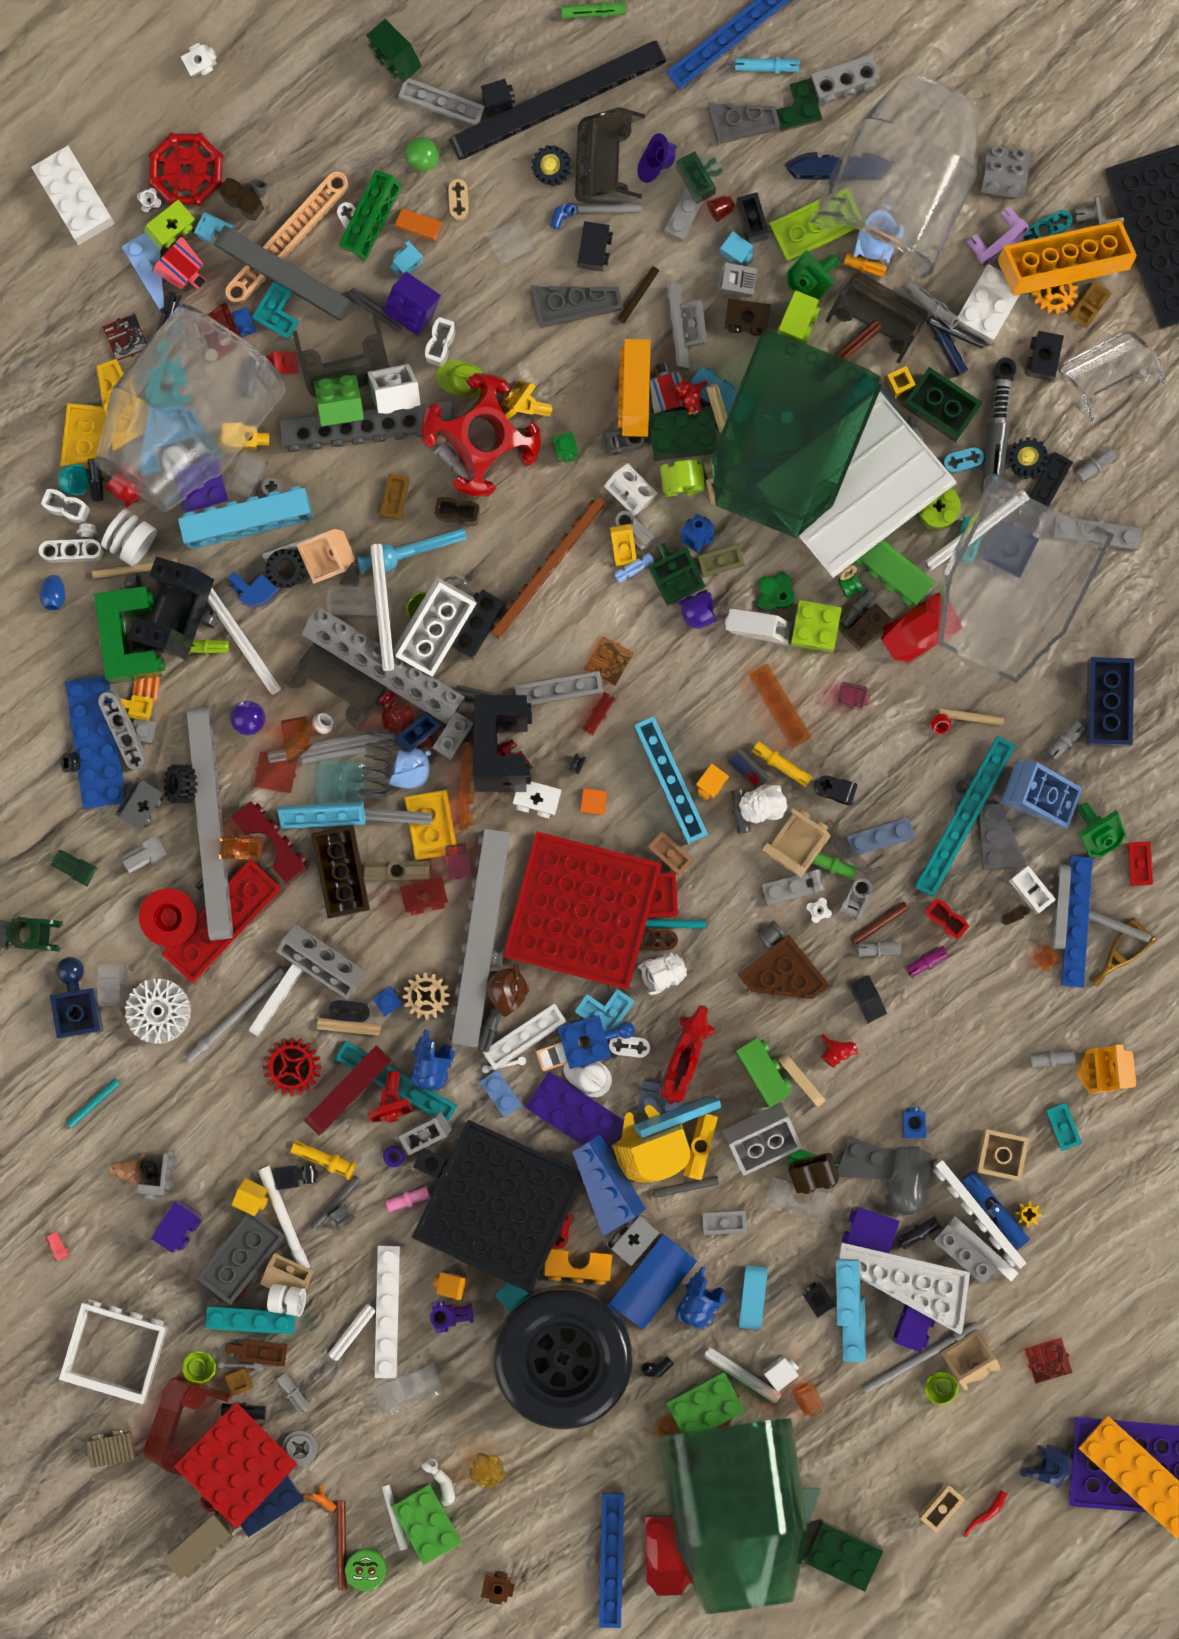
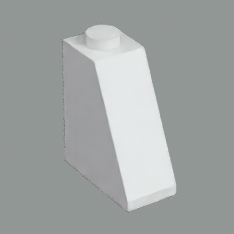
[725,609,793,645]

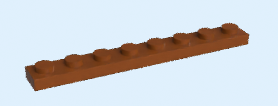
[491,497,605,639]

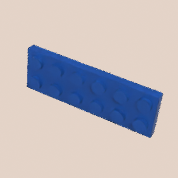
[65,676,126,809]

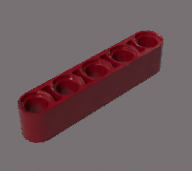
[304,1045,392,1136]

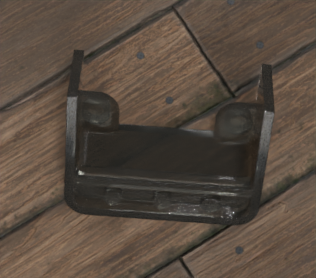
[575,107,645,204]
[825,273,929,364]
[292,312,390,398]

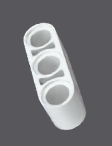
[39,539,104,563]

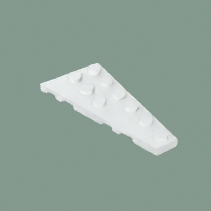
[838,1243,970,1335]

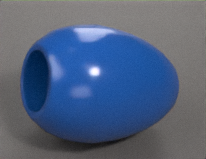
[40,575,66,611]

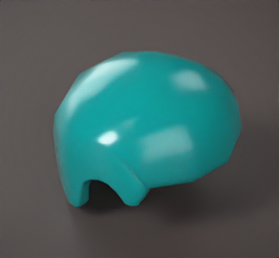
[57,464,88,496]

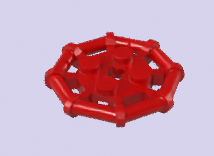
[148,132,224,206]

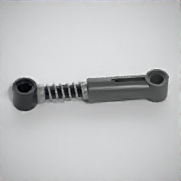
[981,357,1017,498]

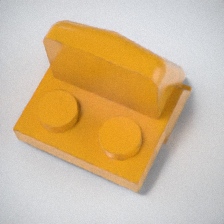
[1076,1045,1136,1094]

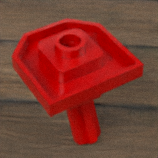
[367,1071,414,1123]

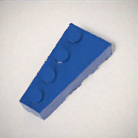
[573,1135,646,1236]

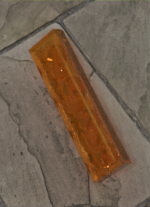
[749,664,811,749]
[459,742,474,830]

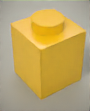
[885,366,916,399]
[232,1178,269,1216]

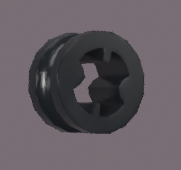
[61,752,80,772]
[569,753,586,775]
[141,1158,159,1180]

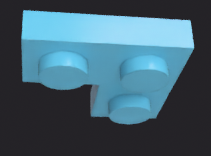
[574,989,635,1032]

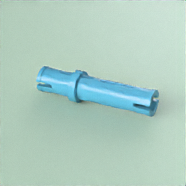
[735,57,799,74]

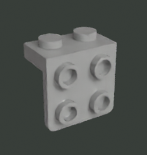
[981,145,1029,199]
[137,1151,177,1199]

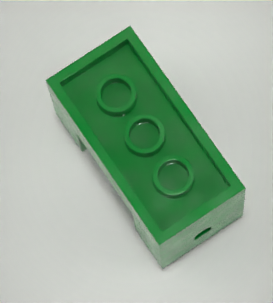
[94,586,166,684]

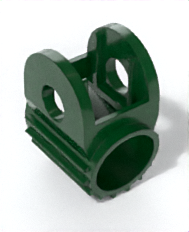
[5,917,63,952]

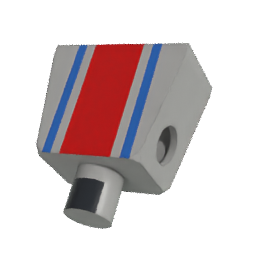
[649,363,685,414]

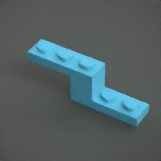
[836,1259,866,1362]

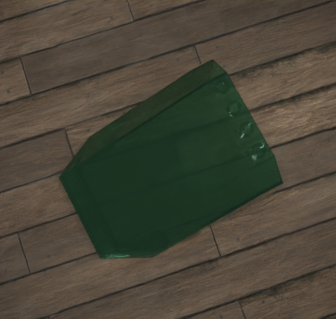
[712,330,885,538]

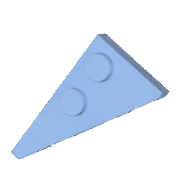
[122,233,165,311]

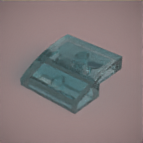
[315,761,364,804]

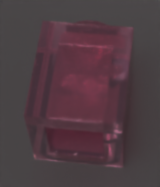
[836,681,870,710]
[445,843,471,879]

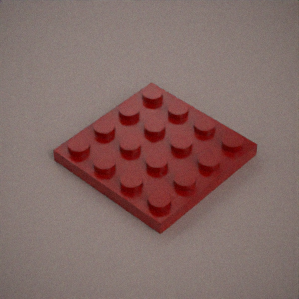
[173,1402,297,1529]

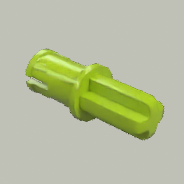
[189,638,229,655]

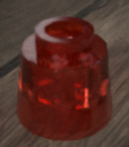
[707,195,735,222]

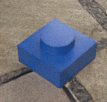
[373,986,403,1017]

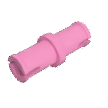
[386,1185,431,1213]

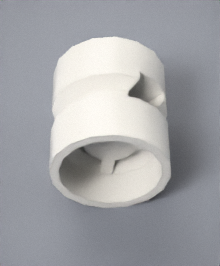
[267,1284,306,1317]

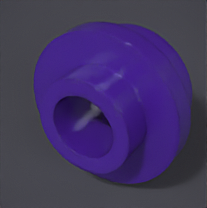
[383,1145,405,1167]

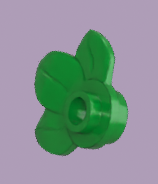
[755,571,795,611]

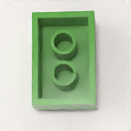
[666,1370,745,1443]
[390,1483,462,1565]

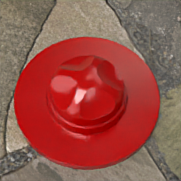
[139,888,197,947]

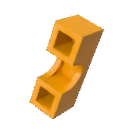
[545,1248,612,1285]

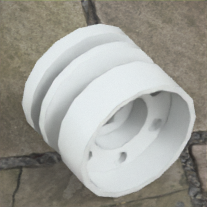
[101,509,157,567]

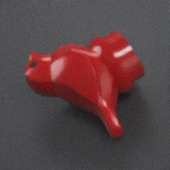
[674,379,708,415]
[821,1034,859,1068]

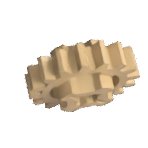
[403,973,450,1020]

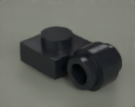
[275,1165,318,1190]

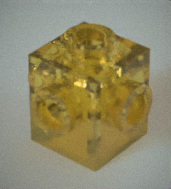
[469,1452,505,1490]

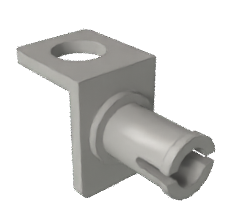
[1075,196,1124,225]

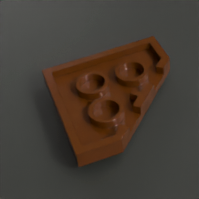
[738,935,830,999]

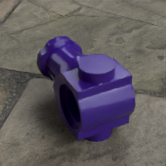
[430,1301,474,1333]

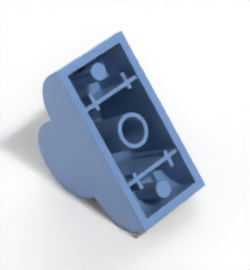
[1001,760,1083,828]

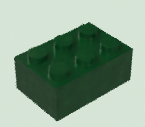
[903,367,983,442]
[649,407,718,461]
[803,1520,883,1592]

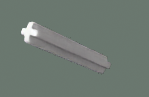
[704,1347,781,1403]

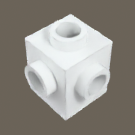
[181,43,217,76]

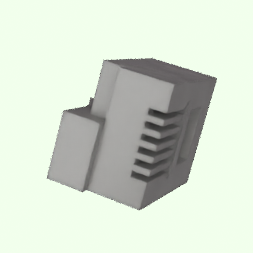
[713,262,757,297]

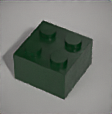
[366,19,422,83]

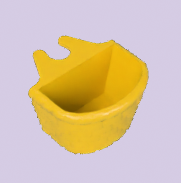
[612,1105,690,1183]

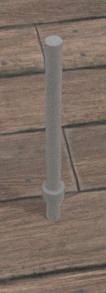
[185,968,286,1064]
[862,1322,980,1394]

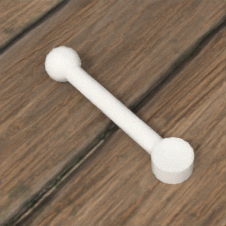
[482,1057,526,1073]

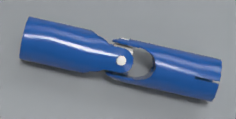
[960,1171,1030,1250]

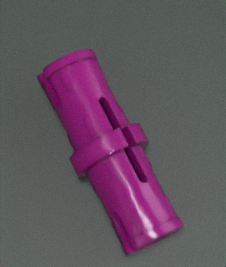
[905,945,949,978]

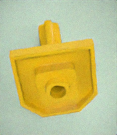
[499,380,552,420]

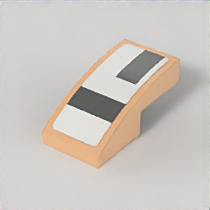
[535,1038,584,1072]

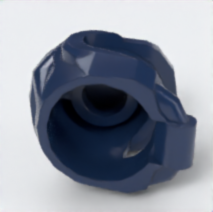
[1019,1444,1074,1488]

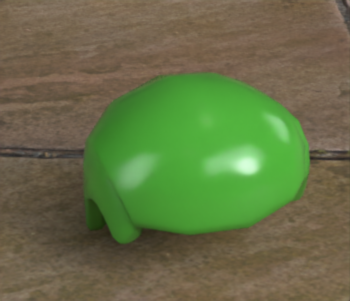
[405,137,440,172]

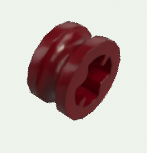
[377,690,398,711]

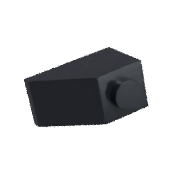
[848,975,887,1024]

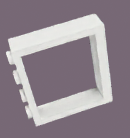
[59,1299,168,1404]

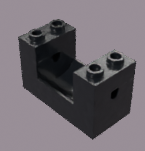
[128,556,215,661]
[473,695,532,792]

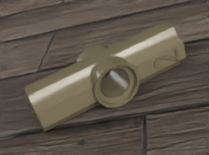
[364,861,430,881]

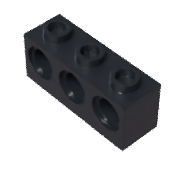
[451,589,505,660]

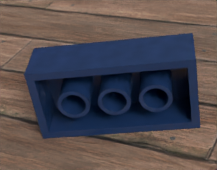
[1086,657,1134,747]

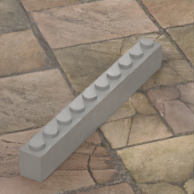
[448,829,511,1048]

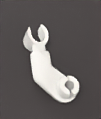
[421,1459,455,1506]

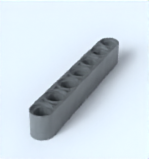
[213,225,352,321]

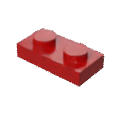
[1128,841,1153,886]

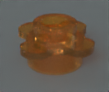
[1034,946,1060,972]

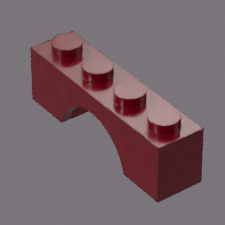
[231,801,308,885]

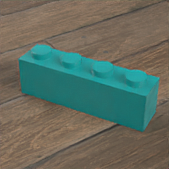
[206,1305,297,1334]

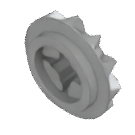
[282,1430,317,1466]

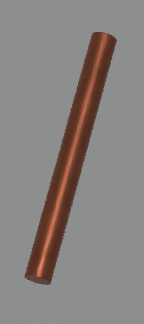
[337,1500,347,1590]

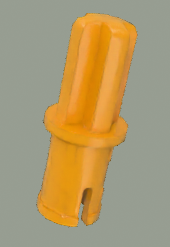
[843,252,887,277]

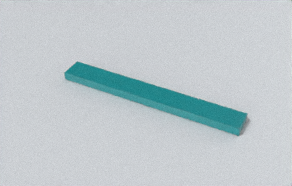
[914,735,1016,898]

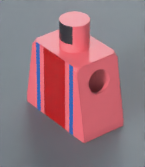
[153,237,206,290]

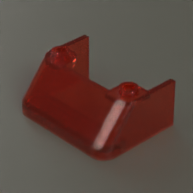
[144,1376,232,1477]

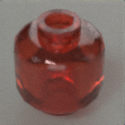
[382,703,414,734]

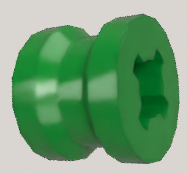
[838,574,863,598]

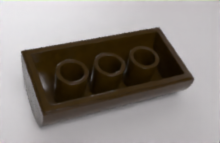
[311,825,370,918]

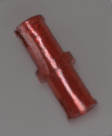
[581,692,616,736]

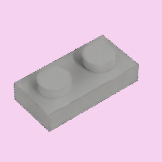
[702,1210,747,1235]

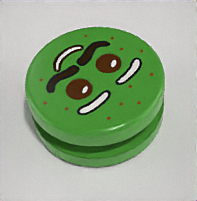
[345,1548,387,1591]

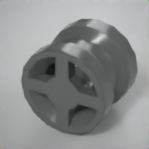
[328,1204,355,1231]

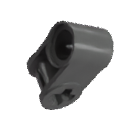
[603,430,645,456]

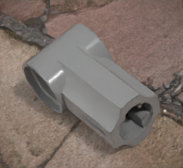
[615,511,655,551]
[121,836,168,874]

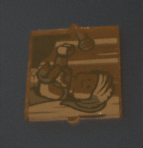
[584,636,633,686]

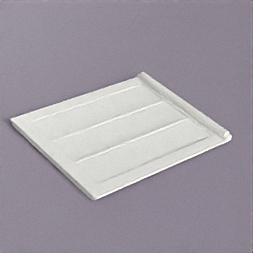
[756,390,957,578]

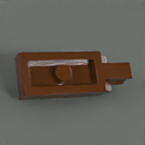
[225,1339,288,1367]

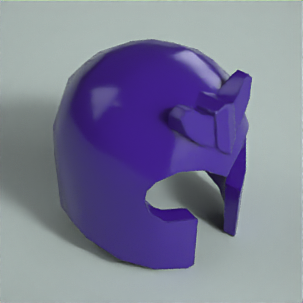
[677,589,718,629]
[230,700,266,736]

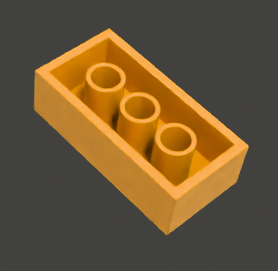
[618,339,650,437]

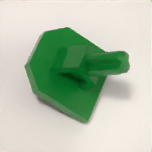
[787,250,840,300]
[1077,802,1126,857]

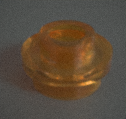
[654,1416,676,1439]

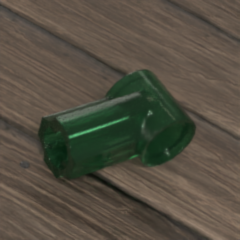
[51,849,98,887]

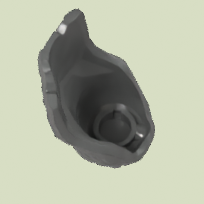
[888,1146,932,1215]

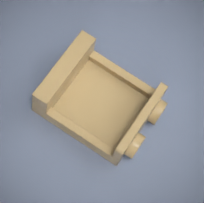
[762,808,831,878]

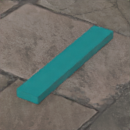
[334,1040,458,1122]

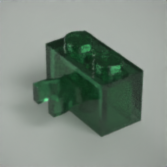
[676,151,723,204]

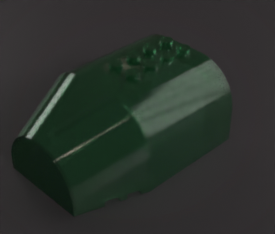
[658,1418,809,1614]

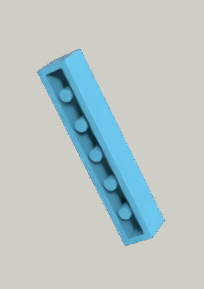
[634,716,708,845]

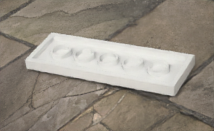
[932,1159,1027,1269]

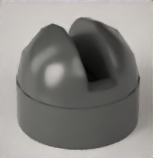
[250,179,267,198]
[124,574,142,589]
[200,610,218,628]

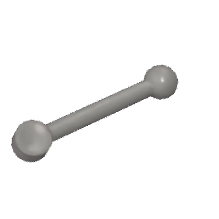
[216,1361,262,1371]

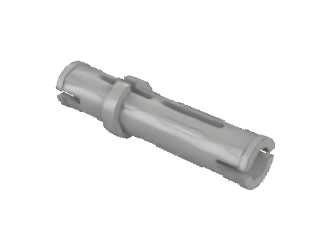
[905,281,960,329]

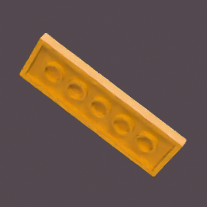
[1078,1415,1179,1539]

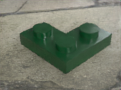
[776,78,822,132]

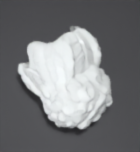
[739,784,787,824]
[638,952,687,995]

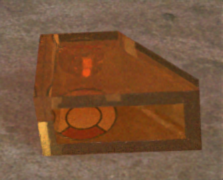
[281,716,315,764]
[219,835,262,860]
[792,1380,824,1417]

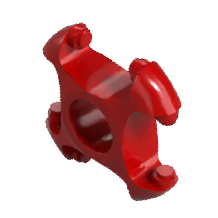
[421,373,541,497]

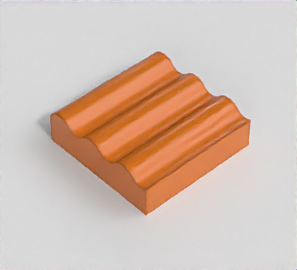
[133,677,160,702]
[580,788,607,815]

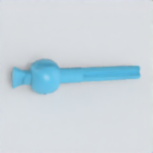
[357,528,467,574]

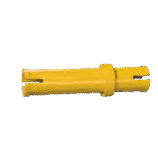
[751,741,813,787]

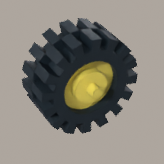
[531,145,572,186]
[1009,437,1049,480]

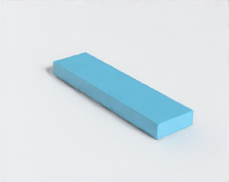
[277,802,366,829]
[633,1095,721,1138]

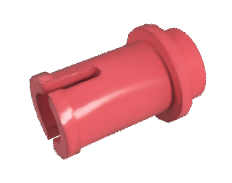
[45,1232,69,1261]

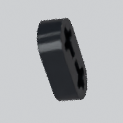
[329,1000,370,1022]

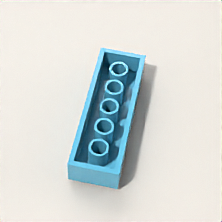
[178,486,314,550]

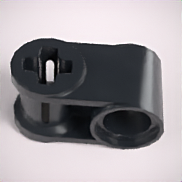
[814,775,858,806]

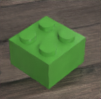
[314,375,364,426]

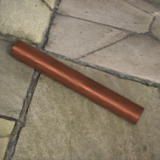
[851,902,909,945]

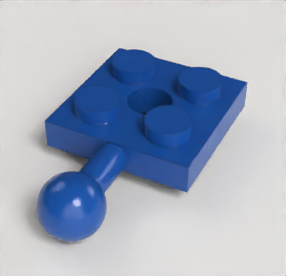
[557,1015,635,1069]

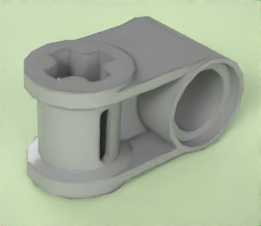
[839,878,872,921]

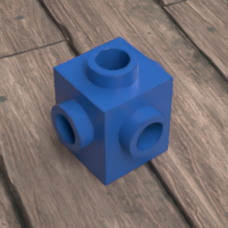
[681,514,715,553]

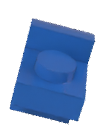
[228,572,279,608]

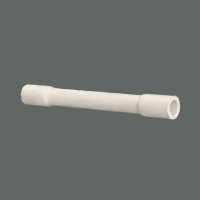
[258,1166,310,1268]

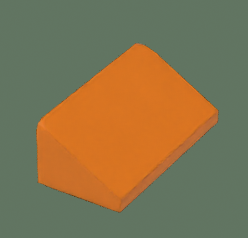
[394,208,442,242]

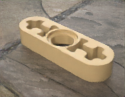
[777,1053,826,1108]

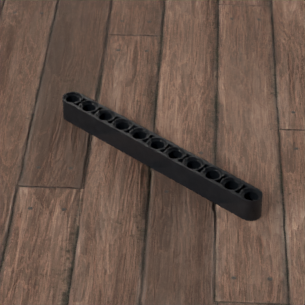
[449,41,667,160]

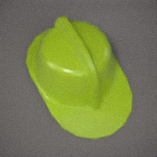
[436,359,484,398]

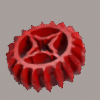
[262,1038,322,1096]

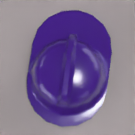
[637,133,677,183]

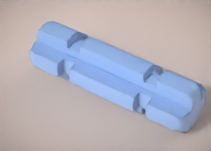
[614,553,654,583]

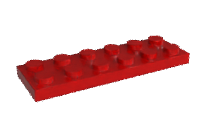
[161,859,282,984]

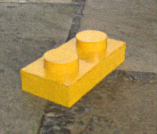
[610,524,637,566]

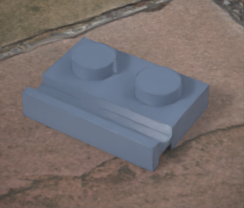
[637,1081,684,1115]

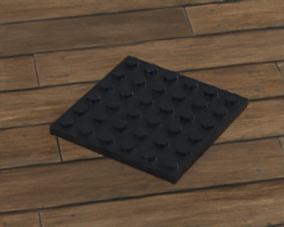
[412,1119,583,1294]

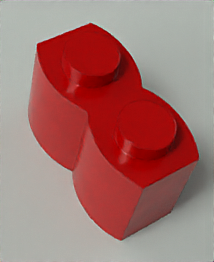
[924,899,969,940]

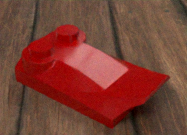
[881,592,962,663]
[645,1514,691,1596]

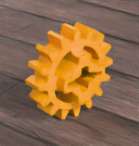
[1031,282,1078,315]

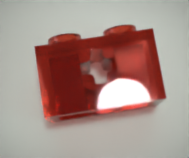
[400,877,449,916]

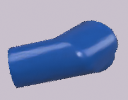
[550,203,577,230]

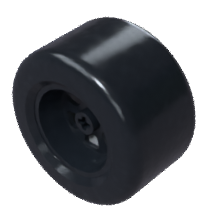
[493,1285,632,1429]

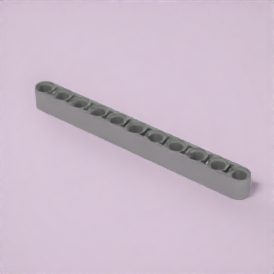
[187,706,233,941]

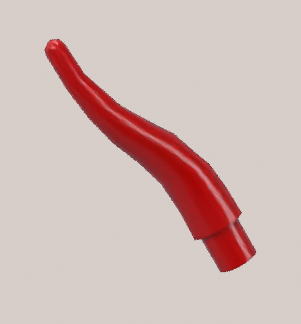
[963,1490,1008,1538]

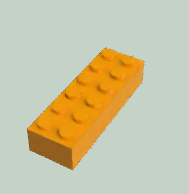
[998,220,1137,296]

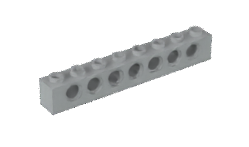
[302,606,465,724]

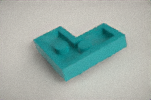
[251,281,300,341]

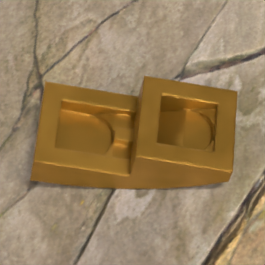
[1069,281,1112,329]

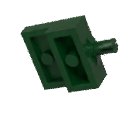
[648,543,706,607]

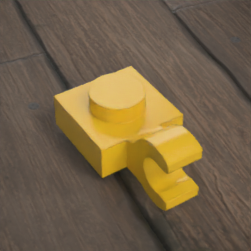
[115,695,154,721]

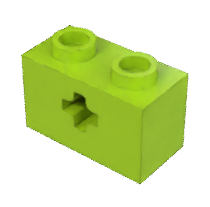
[144,200,195,251]

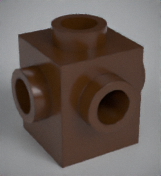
[481,1571,515,1605]

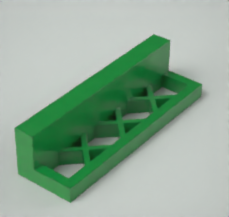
[338,169,402,261]

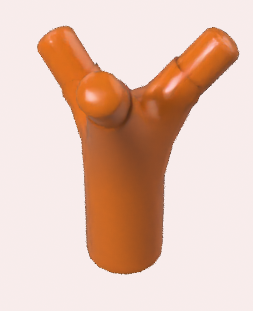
[303,1485,337,1513]

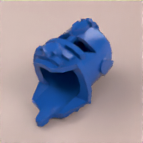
[411,1029,455,1090]
[676,1267,727,1329]

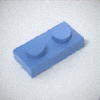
[480,1069,522,1118]

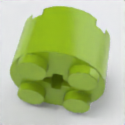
[659,460,705,498]
[916,488,961,531]

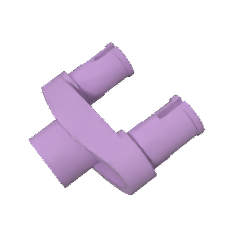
[967,206,1029,266]

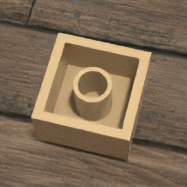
[975,1129,1029,1181]

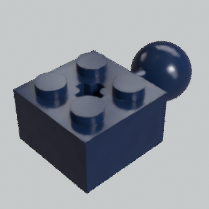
[50,957,104,1039]

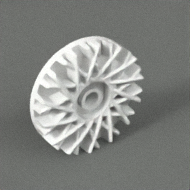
[125,979,191,1044]

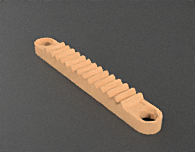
[225,172,348,304]

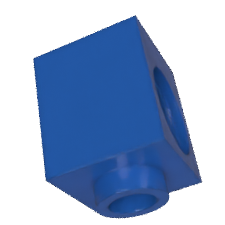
[902,1107,926,1139]

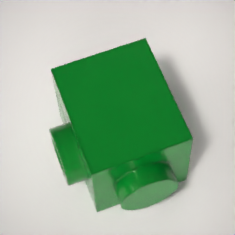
[552,431,579,463]

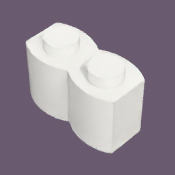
[425,317,455,367]
[41,489,90,524]

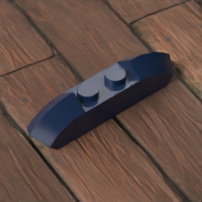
[784,152,893,180]

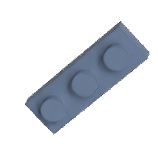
[847,817,915,857]

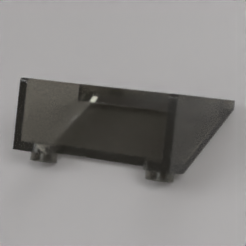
[284,643,387,732]

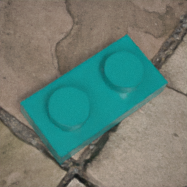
[1045,1103,1082,1151]

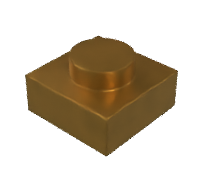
[224,1366,254,1396]

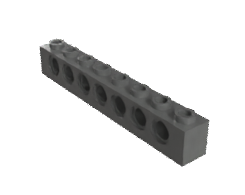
[280,401,453,452]

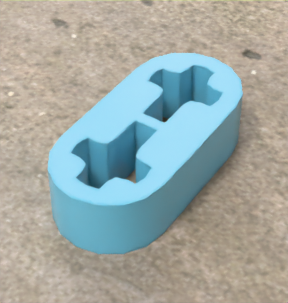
[943,447,984,474]

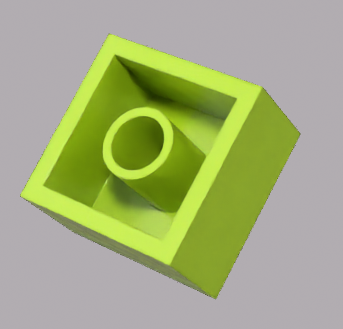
[777,290,821,348]
[790,600,842,653]

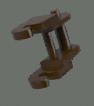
[1001,907,1030,925]

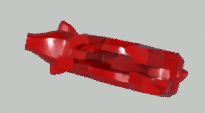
[659,1005,715,1105]

